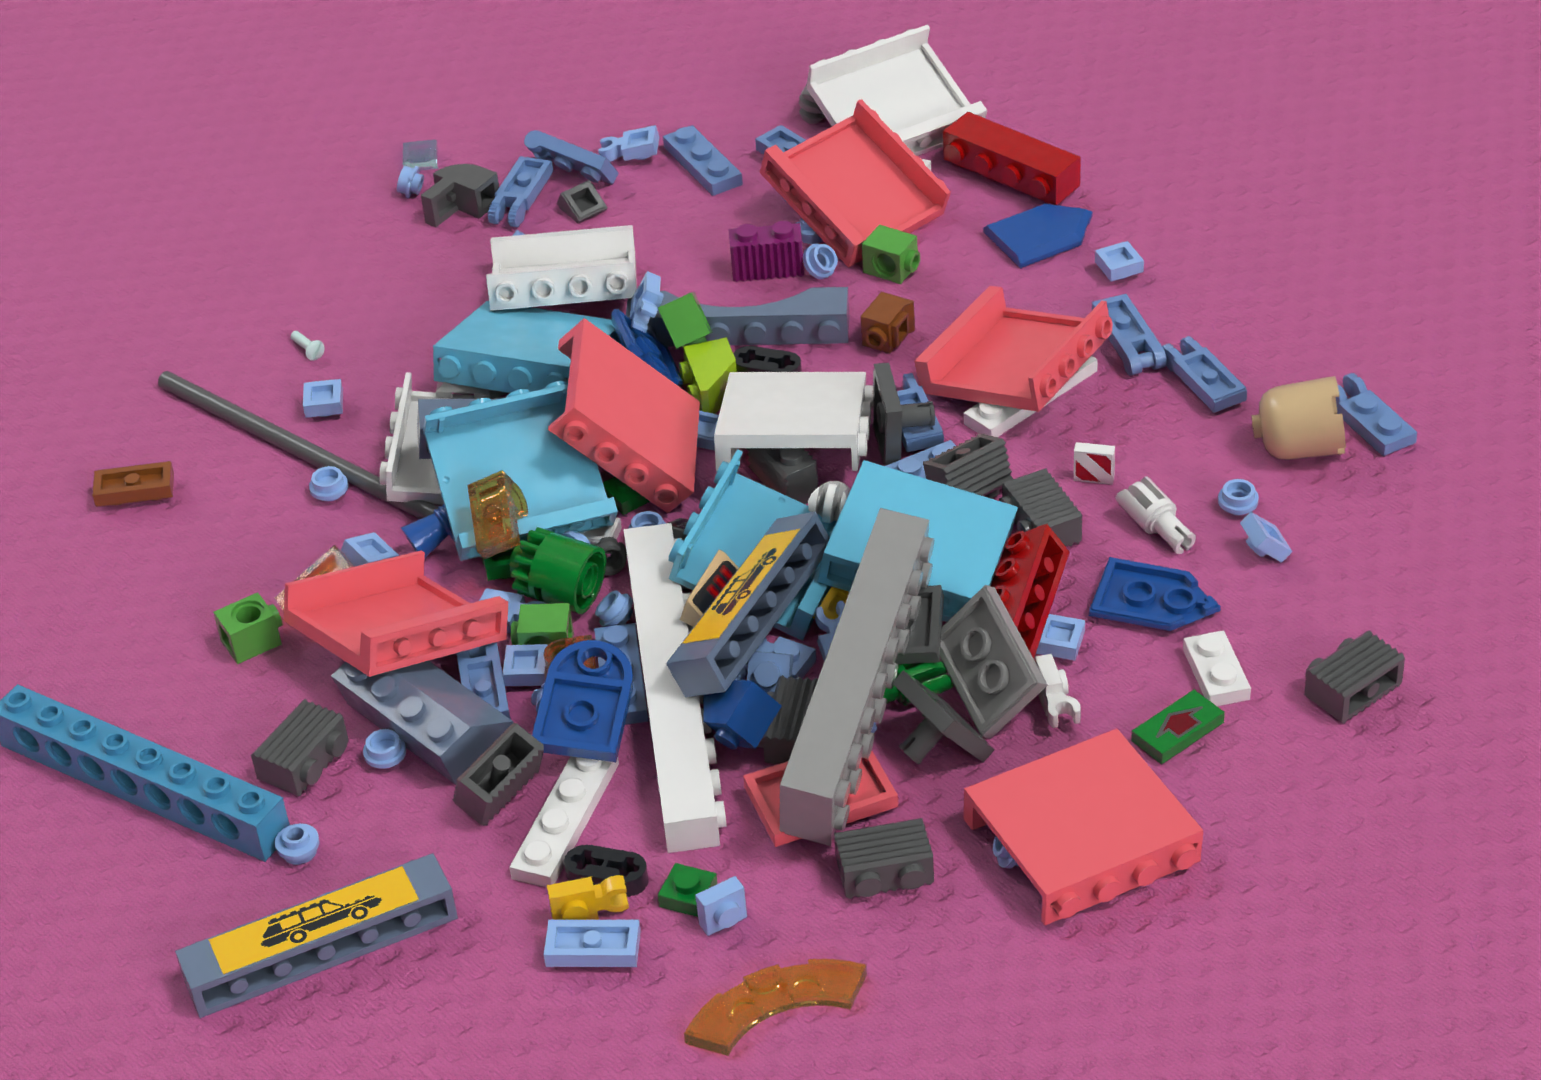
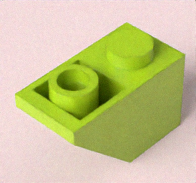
[679,337,737,414]

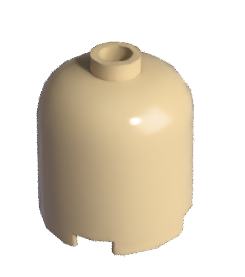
[1251,376,1346,460]

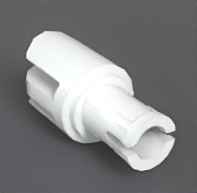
[1115,476,1196,554]
[808,481,851,523]

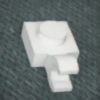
[1035,654,1081,728]

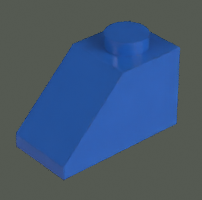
[703,680,782,750]

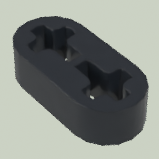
[733,346,802,372]
[564,845,648,897]

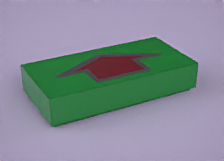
[1131,690,1225,764]

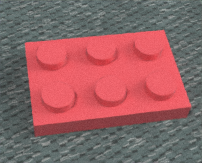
[743,750,898,847]

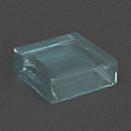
[403,140,438,170]

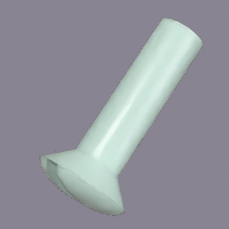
[290,331,325,360]

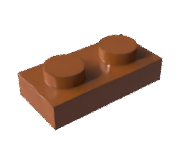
[92,461,174,507]

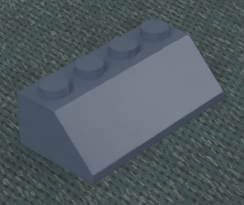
[331,661,514,785]

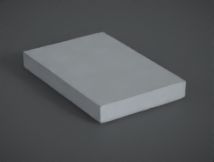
[940,585,1048,739]

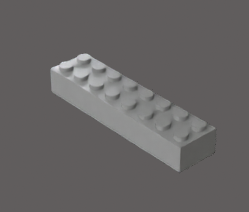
[780,508,935,846]

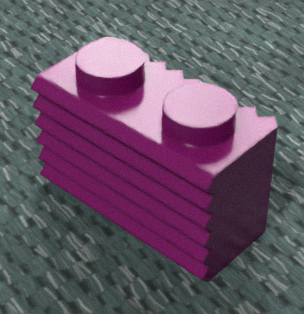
[729,221,804,283]

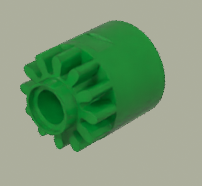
[510,527,606,614]

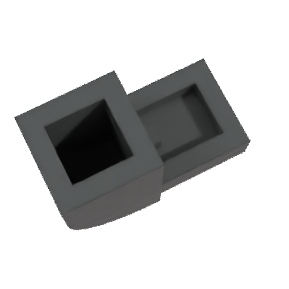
[421,164,499,228]

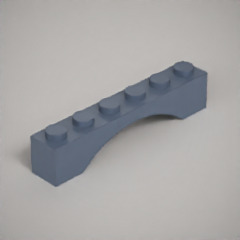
[626,287,850,347]

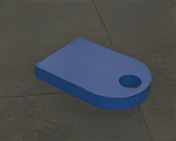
[532,640,633,762]

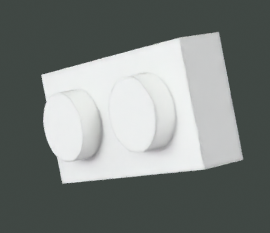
[1183,630,1251,706]

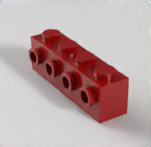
[943,112,1081,205]
[991,523,1070,659]

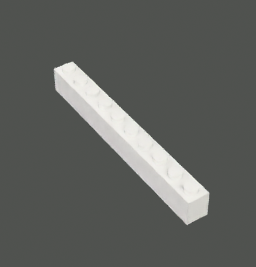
[624,523,727,853]

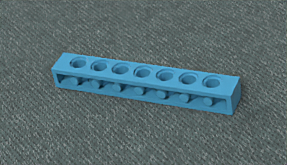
[0,684,290,862]

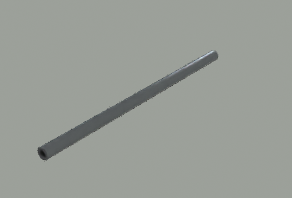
[158,371,438,519]

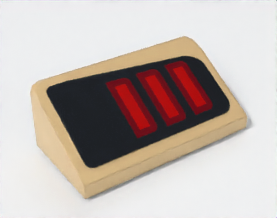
[680,549,739,627]

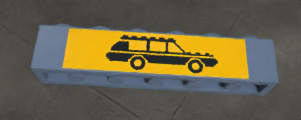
[666,511,830,698]
[175,853,458,1018]

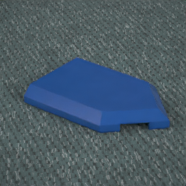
[983,204,1093,268]
[611,309,684,388]
[1089,557,1221,631]

